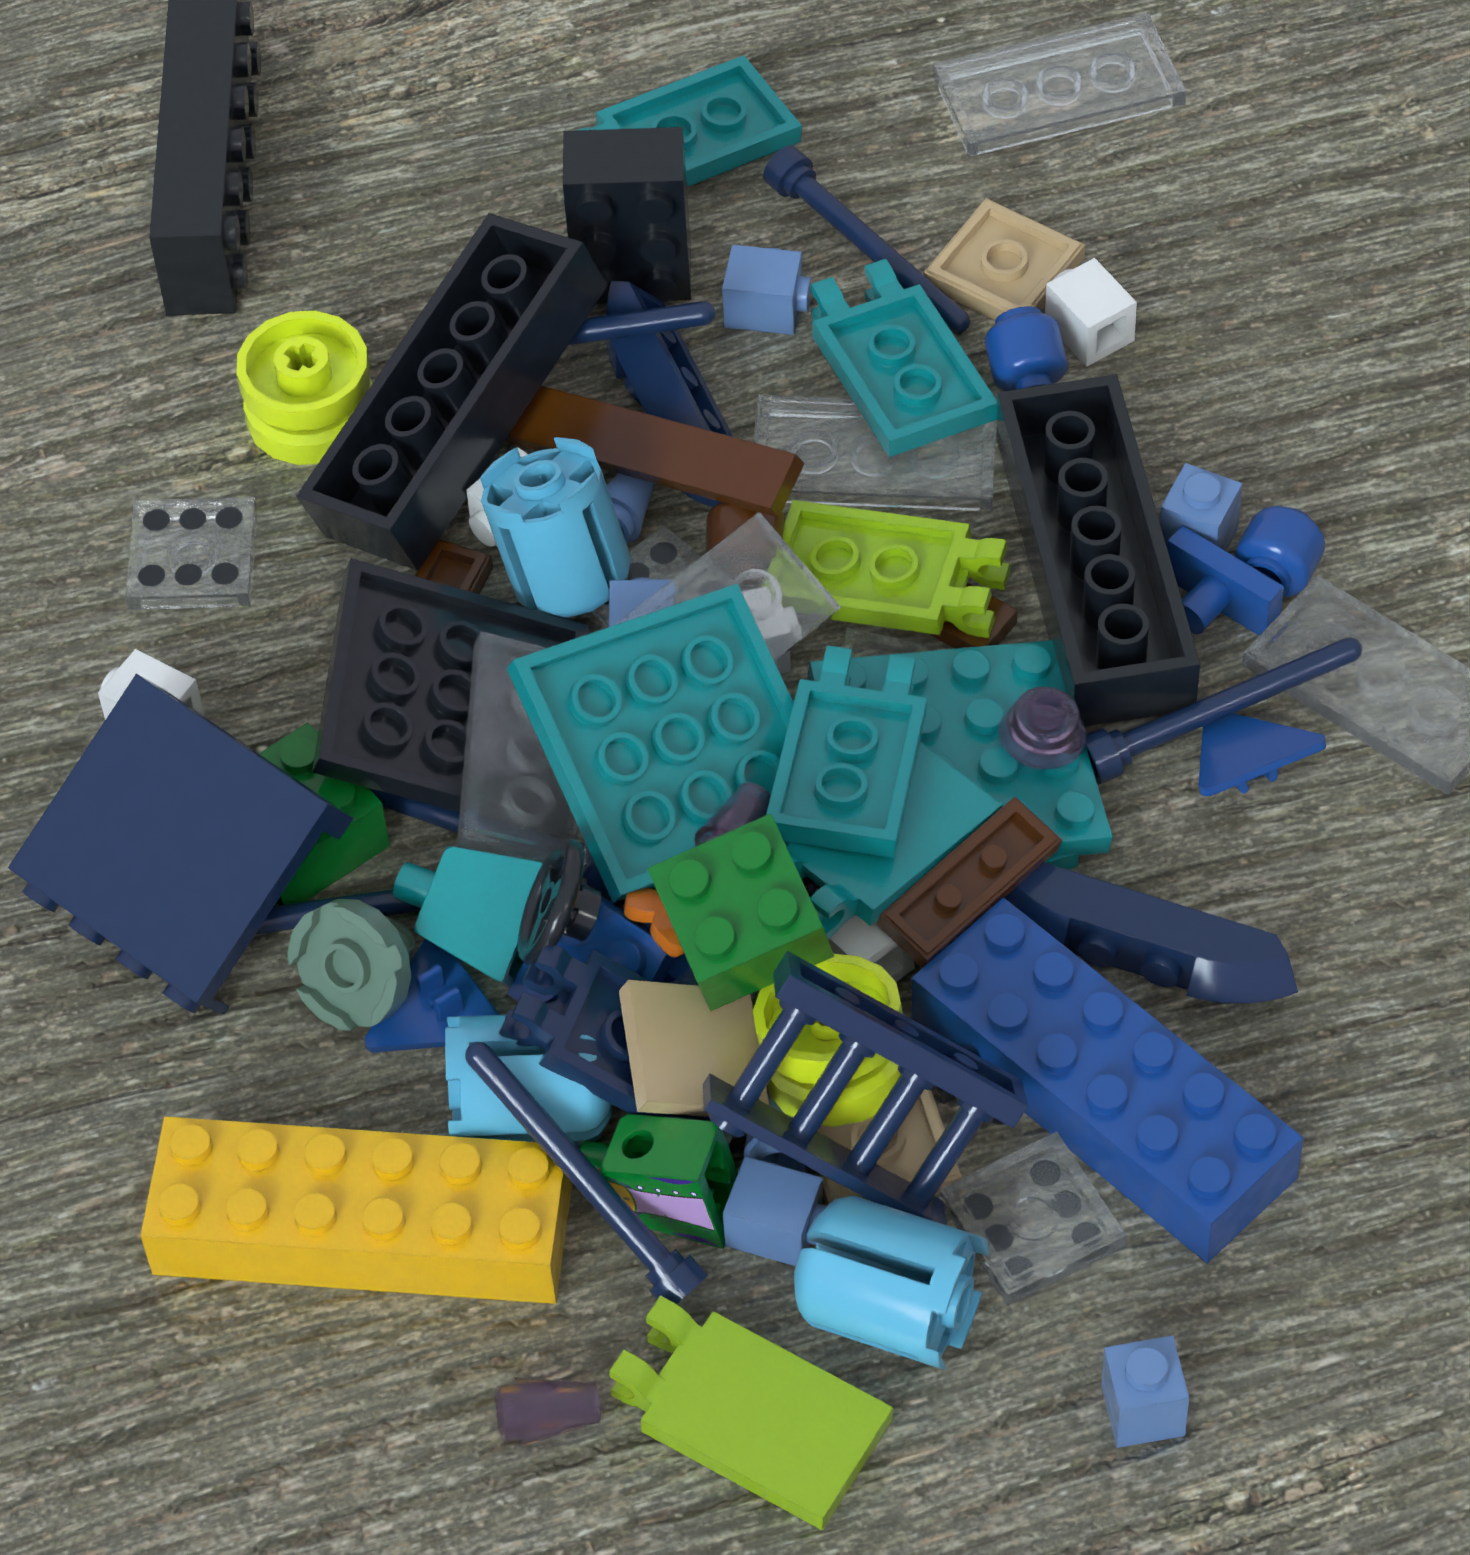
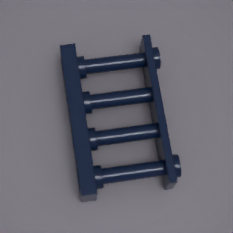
[703,951,1028,1226]

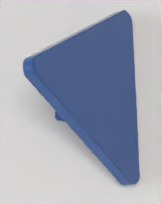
[1198,713,1326,796]
[364,939,500,1053]

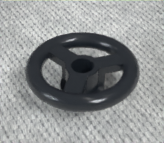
[518,838,601,965]

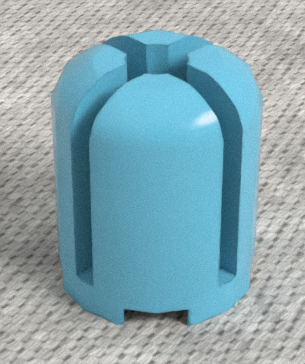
[480,437,631,618]
[445,1015,612,1146]
[794,1195,989,1370]

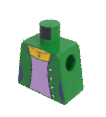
[580,1114,738,1249]

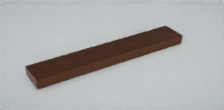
[504,386,805,518]

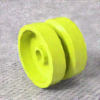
[236,310,373,465]
[753,954,903,1127]

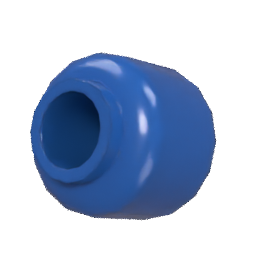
[984,306,1068,391]
[1234,506,1325,597]

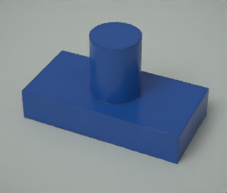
[1167,525,1284,639]

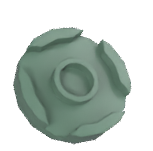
[287,899,415,1030]

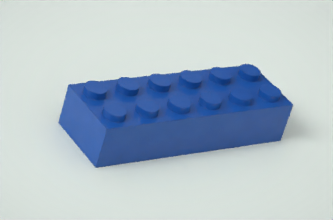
[912,897,1304,1264]

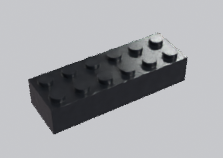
[149,0,261,316]
[296,213,608,571]
[996,374,1200,728]

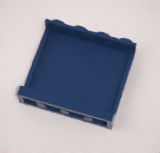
[8,673,354,1014]

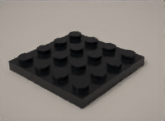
[312,558,589,839]

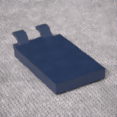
[499,945,733,1146]

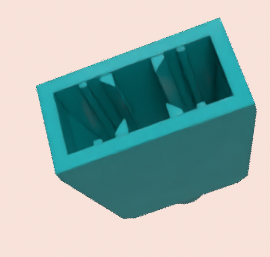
[393,846,561,988]

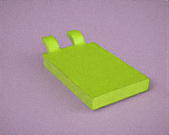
[760,500,1011,638]
[609,1295,893,1531]

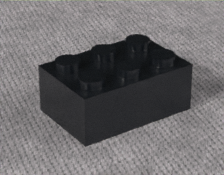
[563,127,691,304]

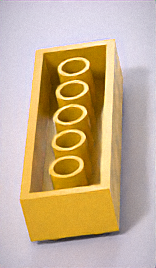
[140,1116,572,1304]

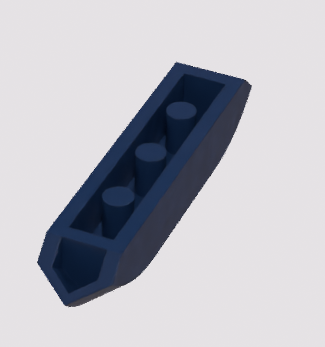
[606,281,733,507]
[1005,863,1298,1003]

